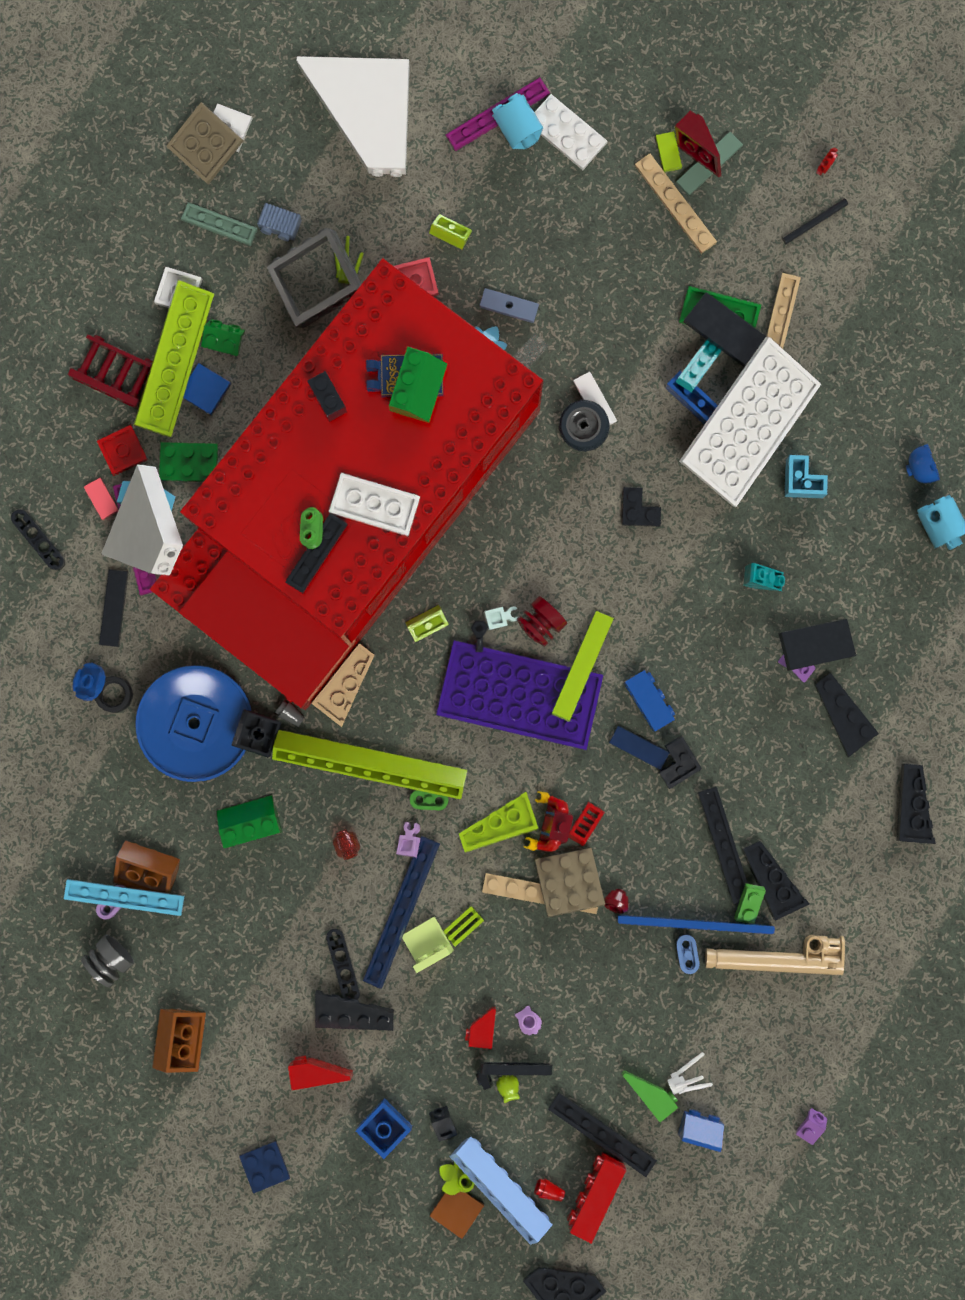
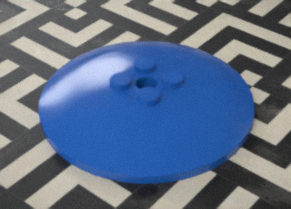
[135,666,251,782]

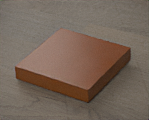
[430,1192,484,1239]

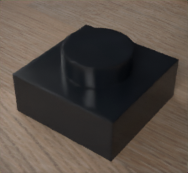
[476,1068,493,1090]

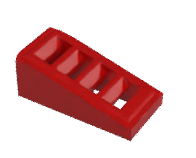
[569,802,605,846]

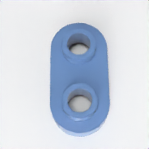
[676,934,699,974]

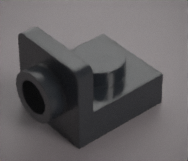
[429,1106,457,1142]

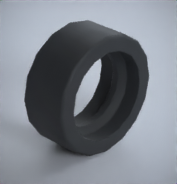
[95,676,133,713]

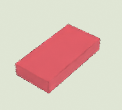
[84,478,119,520]

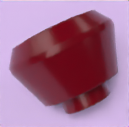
[604,889,629,914]

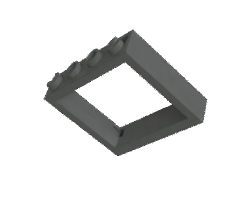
[267,228,362,328]

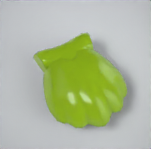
[496,1075,520,1103]

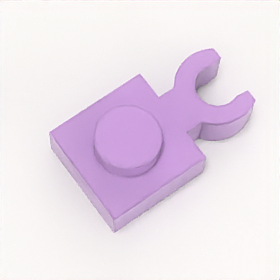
[396,822,420,858]

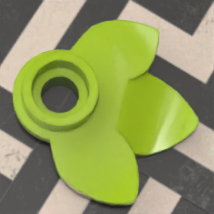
[439,1162,474,1195]

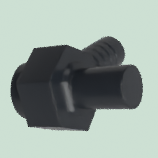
[471,620,489,652]

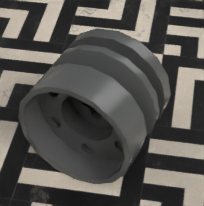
[81,934,134,988]

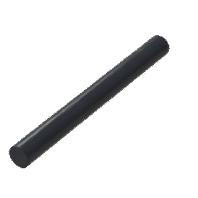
[782,198,848,245]

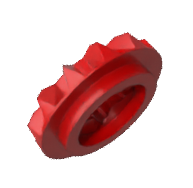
[816,147,838,176]

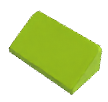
[429,214,472,249]
[405,605,449,642]

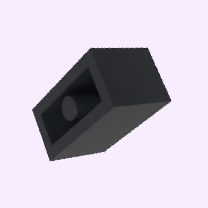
[307,371,347,422]

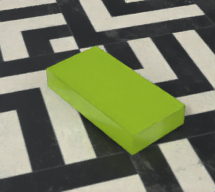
[655,131,682,172]

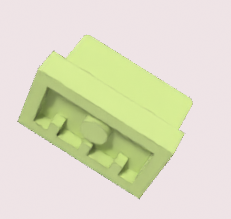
[402,917,454,973]

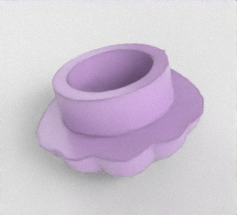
[515,1006,542,1035]

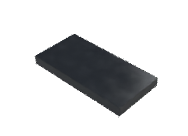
[683,292,767,367]
[778,619,857,671]

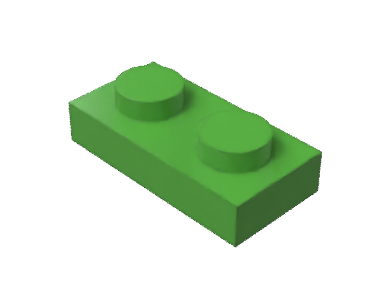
[734,884,766,924]

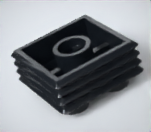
[231,709,281,758]

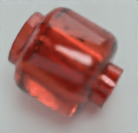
[332,829,360,860]

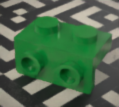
[201,320,245,356]

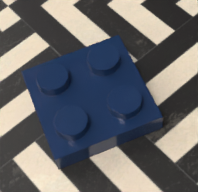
[239,1141,291,1194]

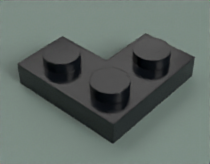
[622,487,661,527]
[659,736,702,789]

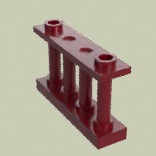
[67,334,153,410]

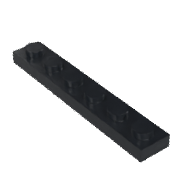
[697,787,748,904]
[548,1092,657,1177]

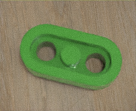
[300,507,323,549]
[410,790,449,810]

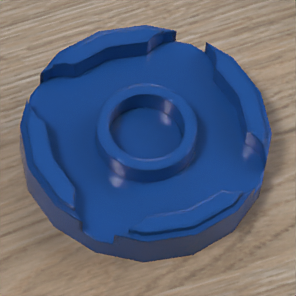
[73,663,105,701]

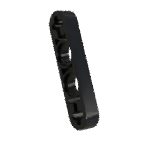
[11,509,65,571]
[326,928,360,1000]
[479,1062,553,1076]

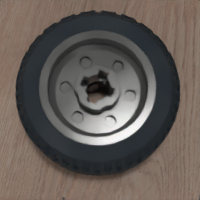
[559,400,610,452]

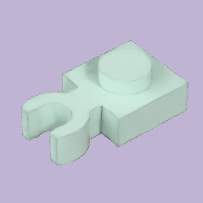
[483,607,518,630]

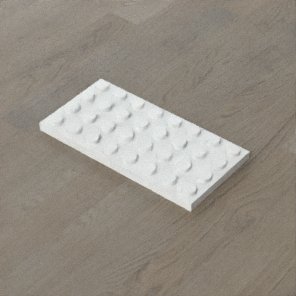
[679,337,821,507]

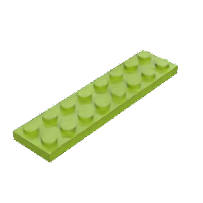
[134,280,214,437]

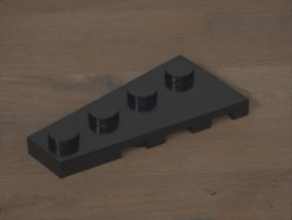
[815,673,879,757]
[896,764,936,844]
[741,841,810,920]
[315,989,394,1031]

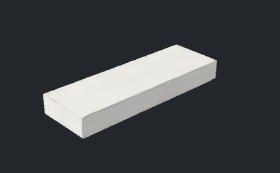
[573,372,617,425]

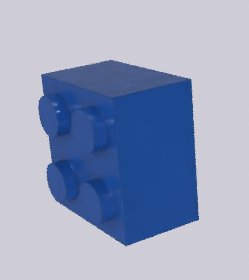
[356,1098,412,1159]

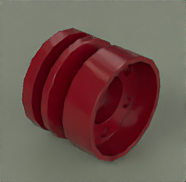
[516,596,568,647]

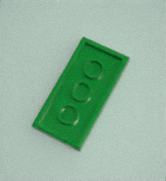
[679,286,762,328]

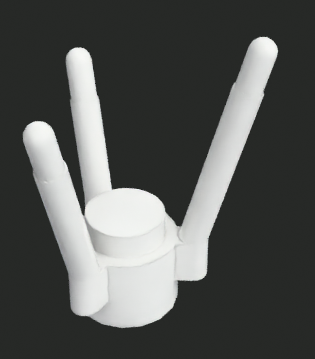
[668,1052,713,1095]

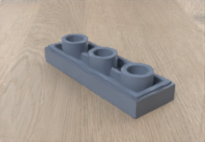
[480,288,539,323]

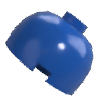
[906,444,940,483]

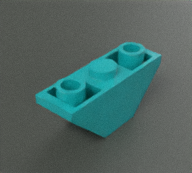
[743,563,785,591]

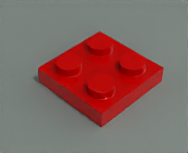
[97,425,148,476]

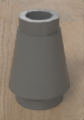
[275,700,305,727]

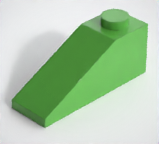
[622,1070,678,1122]

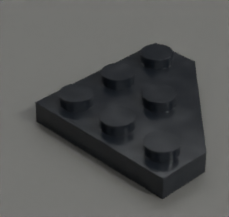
[523,1267,607,1300]

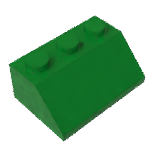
[389,347,447,423]
[217,795,282,849]

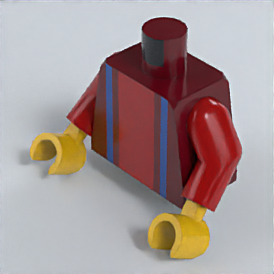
[524,791,573,852]

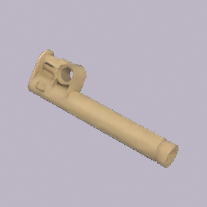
[705,935,845,975]

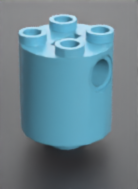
[492,93,543,149]
[917,495,965,550]

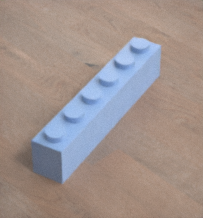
[449,1137,552,1245]

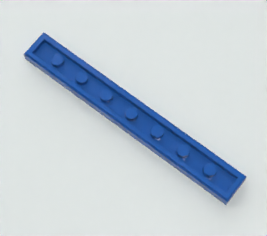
[617,915,775,934]

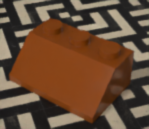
[113,841,180,894]
[152,1009,206,1073]

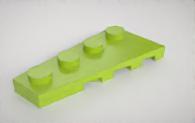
[459,792,538,853]

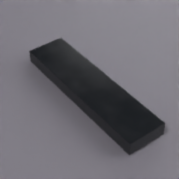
[285,513,348,594]
[99,569,129,647]

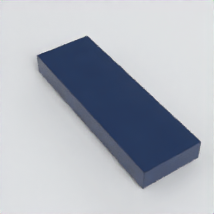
[609,726,669,770]

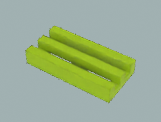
[443,906,484,947]

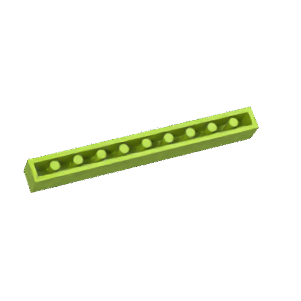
[272,730,467,799]

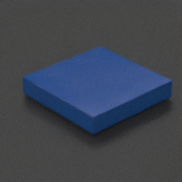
[183,363,231,415]

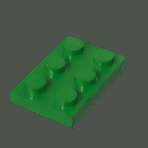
[159,442,218,482]

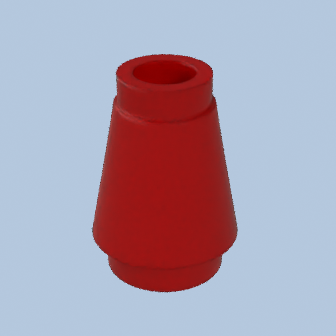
[534,1178,565,1202]

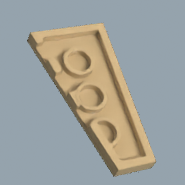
[312,643,374,727]

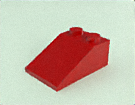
[288,1055,354,1090]

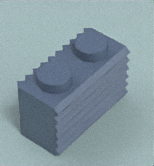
[257,203,302,241]

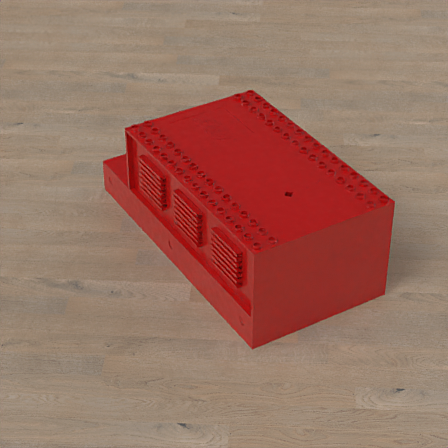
[149,258,543,710]

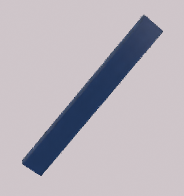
[363,836,440,989]

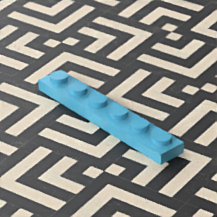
[64,879,185,916]

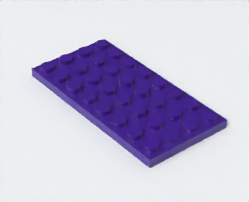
[436,640,603,750]

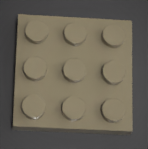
[166,102,244,184]
[535,848,605,917]

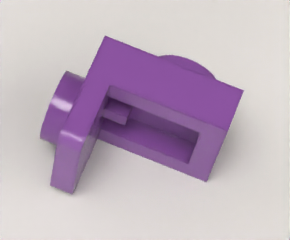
[796,1108,827,1145]

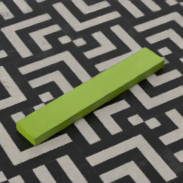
[552,611,614,722]

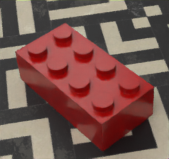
[567,1152,626,1244]

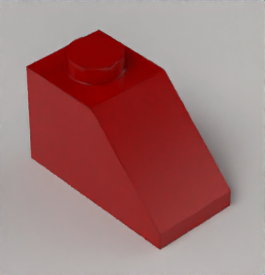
[465,1007,496,1049]

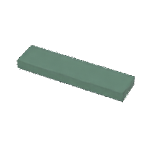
[676,132,743,196]
[181,202,258,246]

